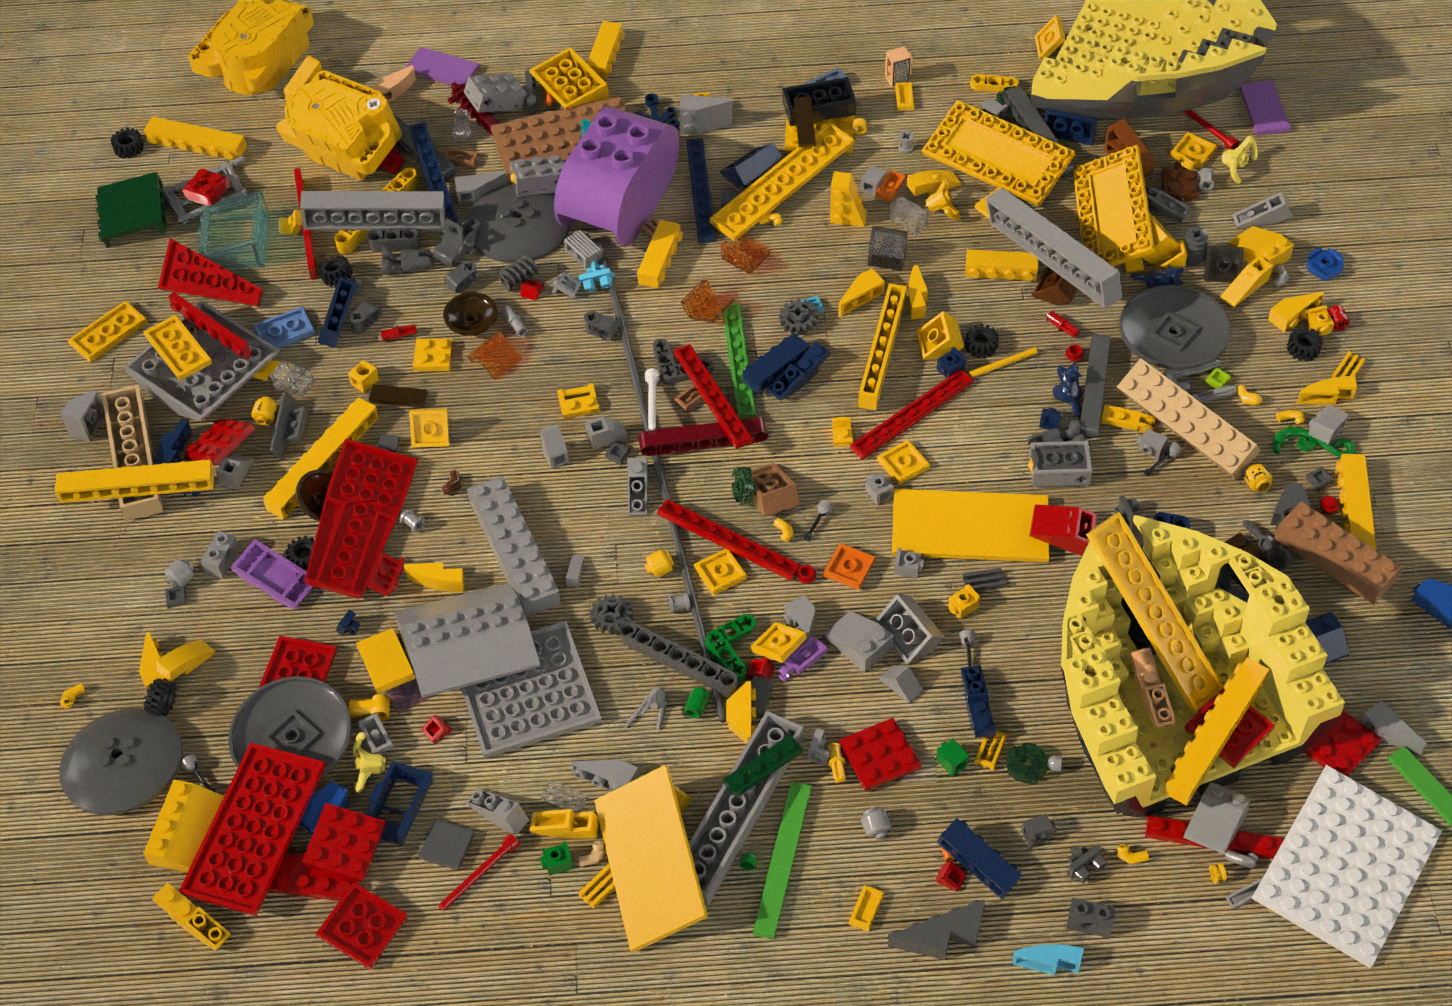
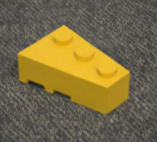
[830,171,867,227]
[1141,214,1180,265]

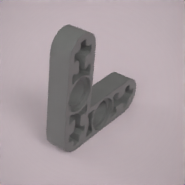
[653,339,713,384]

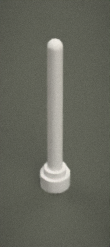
[645,368,660,431]

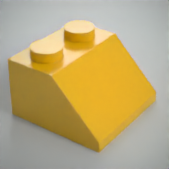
[916,311,964,360]

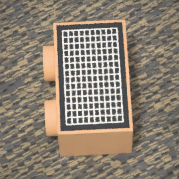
[885,46,913,87]

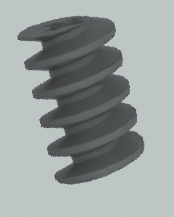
[1184,226,1208,266]
[499,255,538,291]

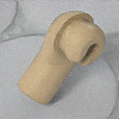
[578,841,605,867]

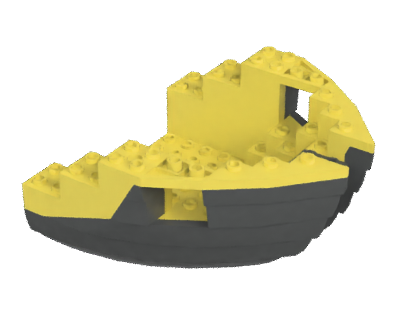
[1031,0,1277,120]

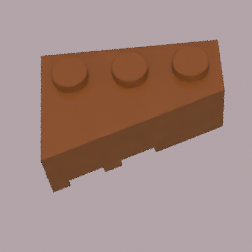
[1104,118,1155,177]

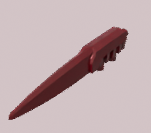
[448,82,500,136]

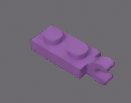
[778,636,828,682]

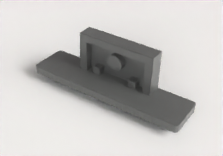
[270,391,308,460]

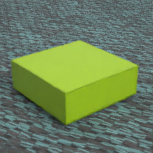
[1205,367,1232,388]

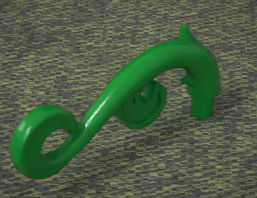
[1272,424,1355,458]

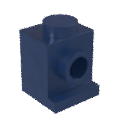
[936,347,966,378]

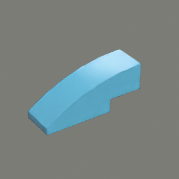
[1012,944,1084,975]

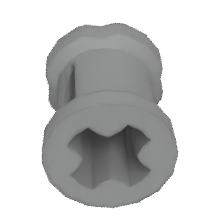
[898,130,914,153]
[1198,168,1215,191]
[400,509,425,533]
[668,592,691,614]

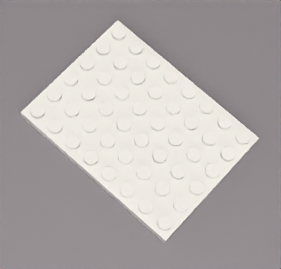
[1252,765,1442,968]

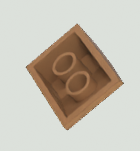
[739,463,800,516]

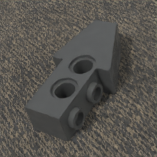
[1270,483,1311,558]

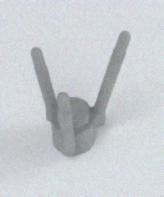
[624,687,667,730]

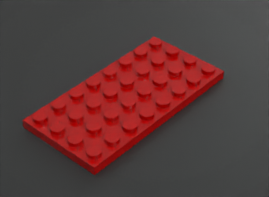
[179,742,326,917]

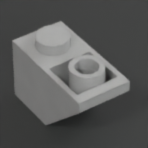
[585,416,628,449]
[540,424,569,469]
[216,454,254,490]
[783,595,815,643]

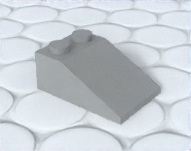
[679,95,733,135]
[822,611,894,673]
[1183,782,1251,854]

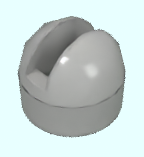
[1047,755,1062,772]

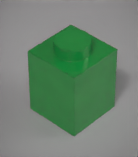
[936,738,969,777]

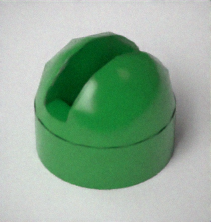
[739,852,757,870]

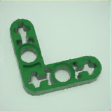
[705,614,756,682]

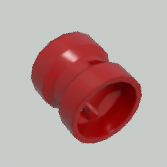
[1327,305,1350,331]

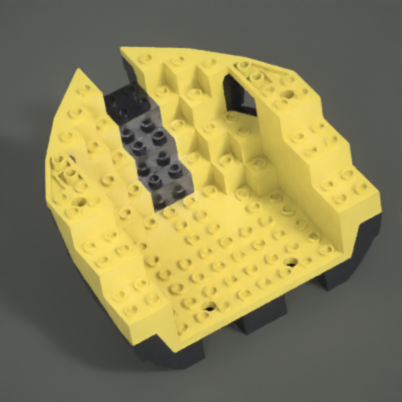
[1061,515,1345,818]

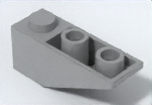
[455,171,508,204]
[627,458,648,515]
[1360,700,1427,756]
[571,760,639,792]
[466,788,529,835]

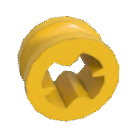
[852,118,867,135]
[1181,155,1199,171]
[1209,862,1227,884]

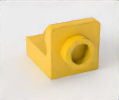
[279,210,302,236]
[832,417,853,447]

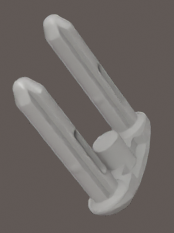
[1164,359,1237,403]

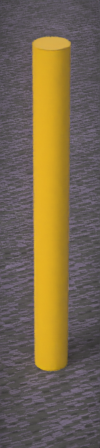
[969,347,1038,378]

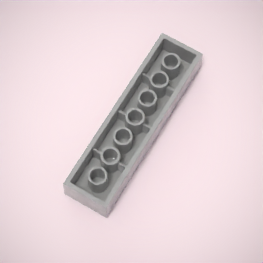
[300,191,445,230]
[467,476,561,617]

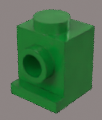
[540,841,574,876]

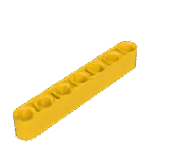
[335,167,419,255]

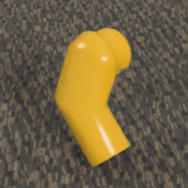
[758,213,783,226]
[1276,410,1305,424]
[773,517,794,543]
[60,683,86,708]

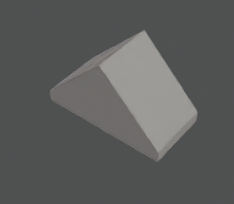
[879,665,923,704]

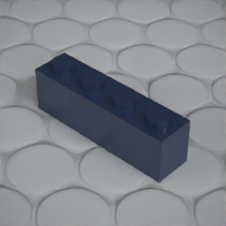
[317,277,356,348]
[742,333,810,394]
[936,818,1022,900]

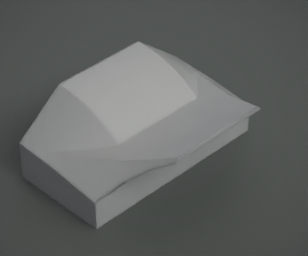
[354,713,394,754]

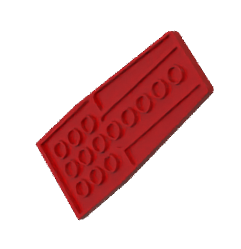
[305,438,418,599]

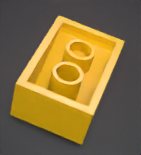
[1227,226,1294,271]

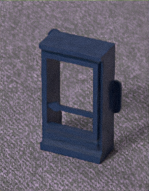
[366,761,433,846]

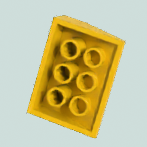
[529,47,609,110]
[143,780,224,872]

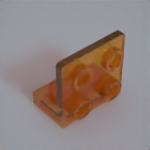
[721,236,770,274]
[681,280,735,322]
[467,331,522,380]

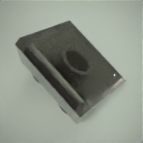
[867,226,908,271]
[1204,244,1244,283]

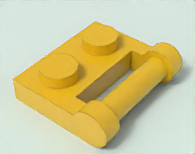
[557,383,600,420]

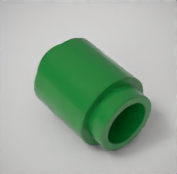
[684,687,711,719]

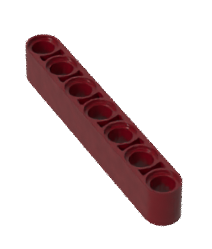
[638,417,768,456]

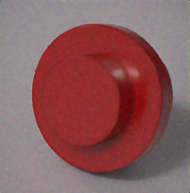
[1065,344,1084,362]
[1319,496,1339,515]
[797,565,816,584]

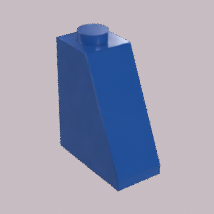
[1412,578,1452,629]
[300,780,349,836]

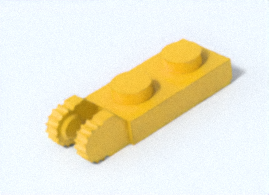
[1100,405,1156,433]

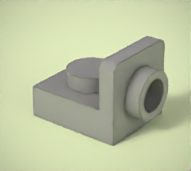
[552,271,582,298]
[808,728,830,764]

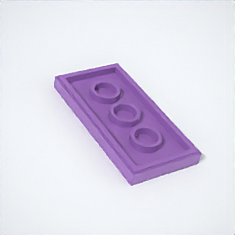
[406,47,479,85]
[1239,80,1291,136]

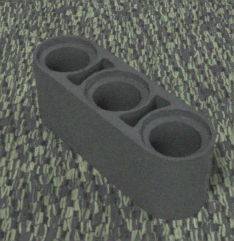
[367,227,420,253]

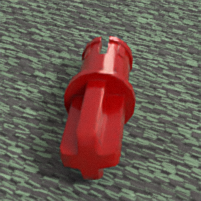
[1046,311,1080,338]
[380,324,417,342]

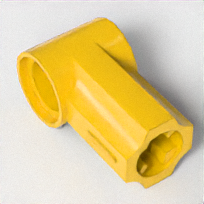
[349,694,390,721]

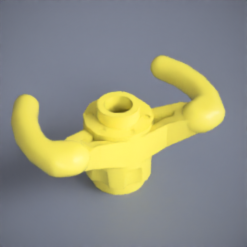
[1222,135,1258,184]
[353,732,386,795]

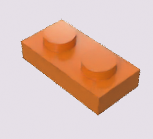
[875,170,906,203]

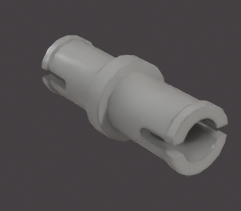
[502,305,528,337]

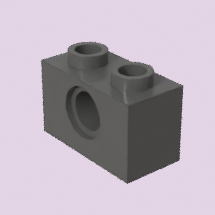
[1066,898,1116,938]

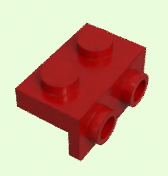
[366,552,405,597]

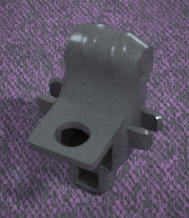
[433,217,481,266]

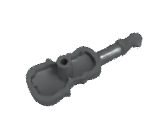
[1243,519,1292,571]

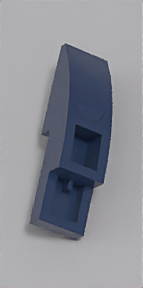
[766,342,830,401]
[155,419,192,465]
[961,665,996,738]

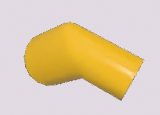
[1237,385,1262,405]
[1117,844,1149,864]

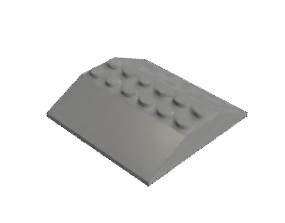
[123,301,280,422]
[394,583,540,698]

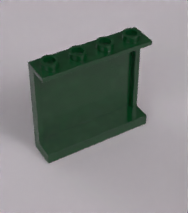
[96,172,167,248]

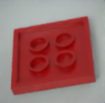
[183,418,255,466]
[259,636,337,687]
[1184,688,1275,768]
[1303,710,1382,776]
[838,718,921,792]
[302,803,386,882]
[316,882,408,970]

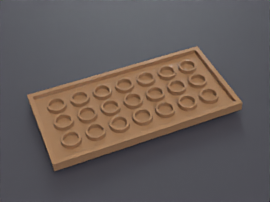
[490,96,625,182]

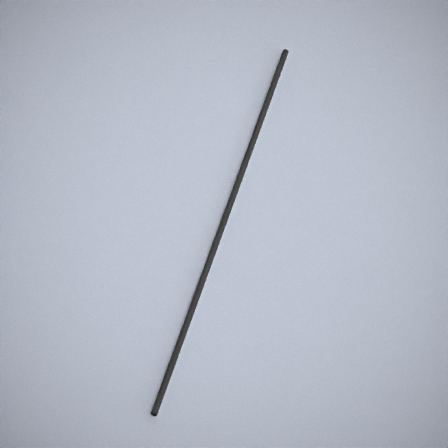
[601,258,727,723]

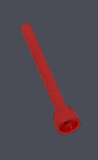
[1183,110,1240,150]
[439,833,521,911]

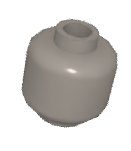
[165,559,194,587]
[861,806,892,840]

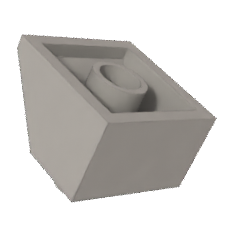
[60,390,105,442]

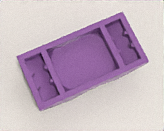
[231,539,314,610]

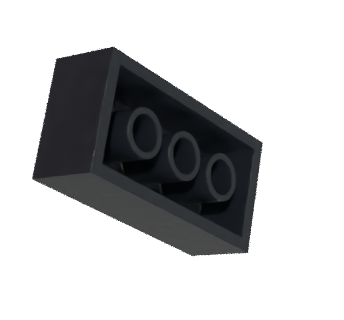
[782,77,856,126]

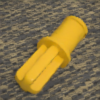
[827,743,846,783]

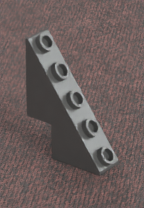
[888,900,985,960]

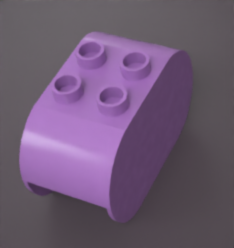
[554,106,679,247]

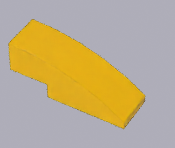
[907,170,961,196]
[908,265,928,320]
[1297,376,1357,405]
[404,563,465,592]
[156,640,216,682]
[529,809,599,839]

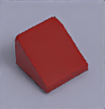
[520,279,545,301]
[746,658,775,679]
[421,715,453,743]
[935,861,967,891]

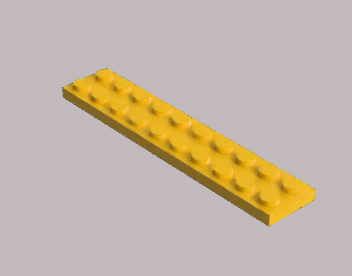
[709,122,854,242]
[1086,512,1224,712]

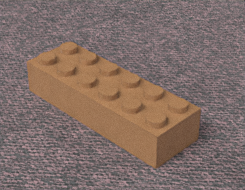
[1274,501,1401,605]

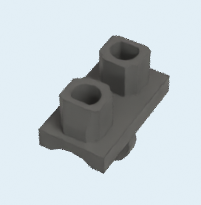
[1113,495,1145,534]
[1067,844,1107,883]

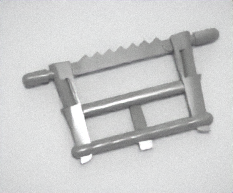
[163,156,248,224]

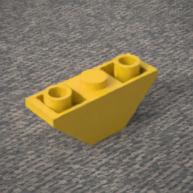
[726,681,757,744]

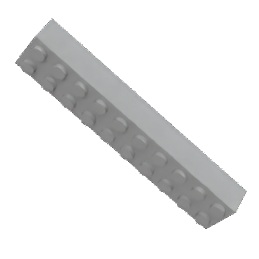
[986,188,1122,309]
[689,711,804,907]

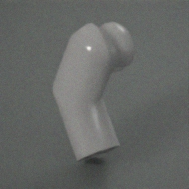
[1273,264,1289,287]
[1225,850,1259,868]

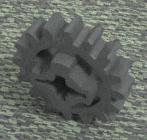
[779,298,819,335]
[590,594,633,635]

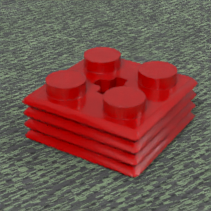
[182,169,231,207]

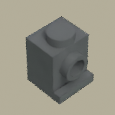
[1021,814,1056,849]

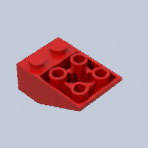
[1029,504,1097,556]

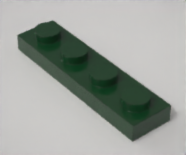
[723,735,803,798]

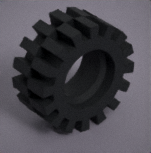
[111,128,144,159]
[318,256,353,287]
[965,324,999,359]
[1287,327,1323,362]
[286,536,315,571]
[143,678,177,717]

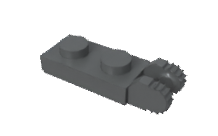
[525,70,538,114]
[1145,185,1190,223]

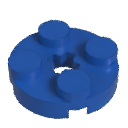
[1306,248,1344,281]

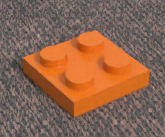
[823,543,875,590]

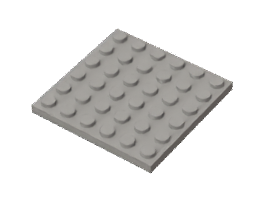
[461,621,602,759]

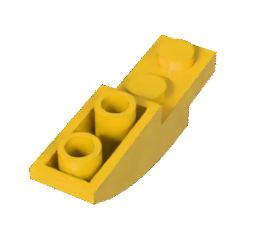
[152,882,231,951]

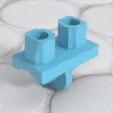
[579,261,615,292]

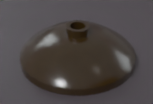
[443,292,498,335]
[295,470,333,521]

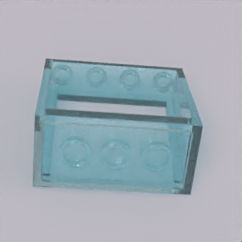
[197,192,269,270]

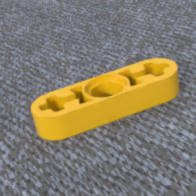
[970,74,1019,93]

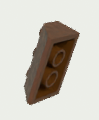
[1032,266,1078,306]

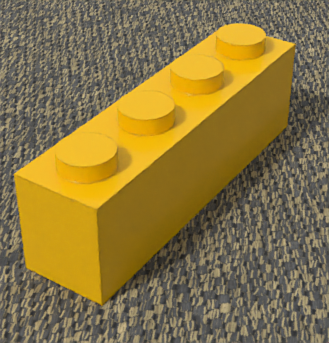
[587,21,625,80]
[637,219,683,288]
[965,249,1038,281]

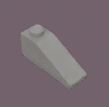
[1232,192,1293,229]

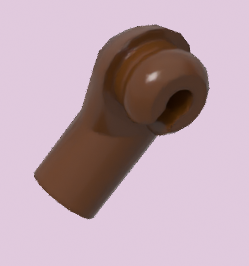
[442,470,461,495]

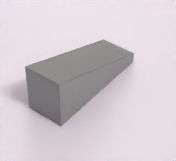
[566,555,584,588]
[1225,878,1262,910]

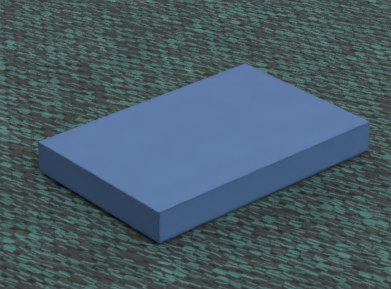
[252,306,316,349]

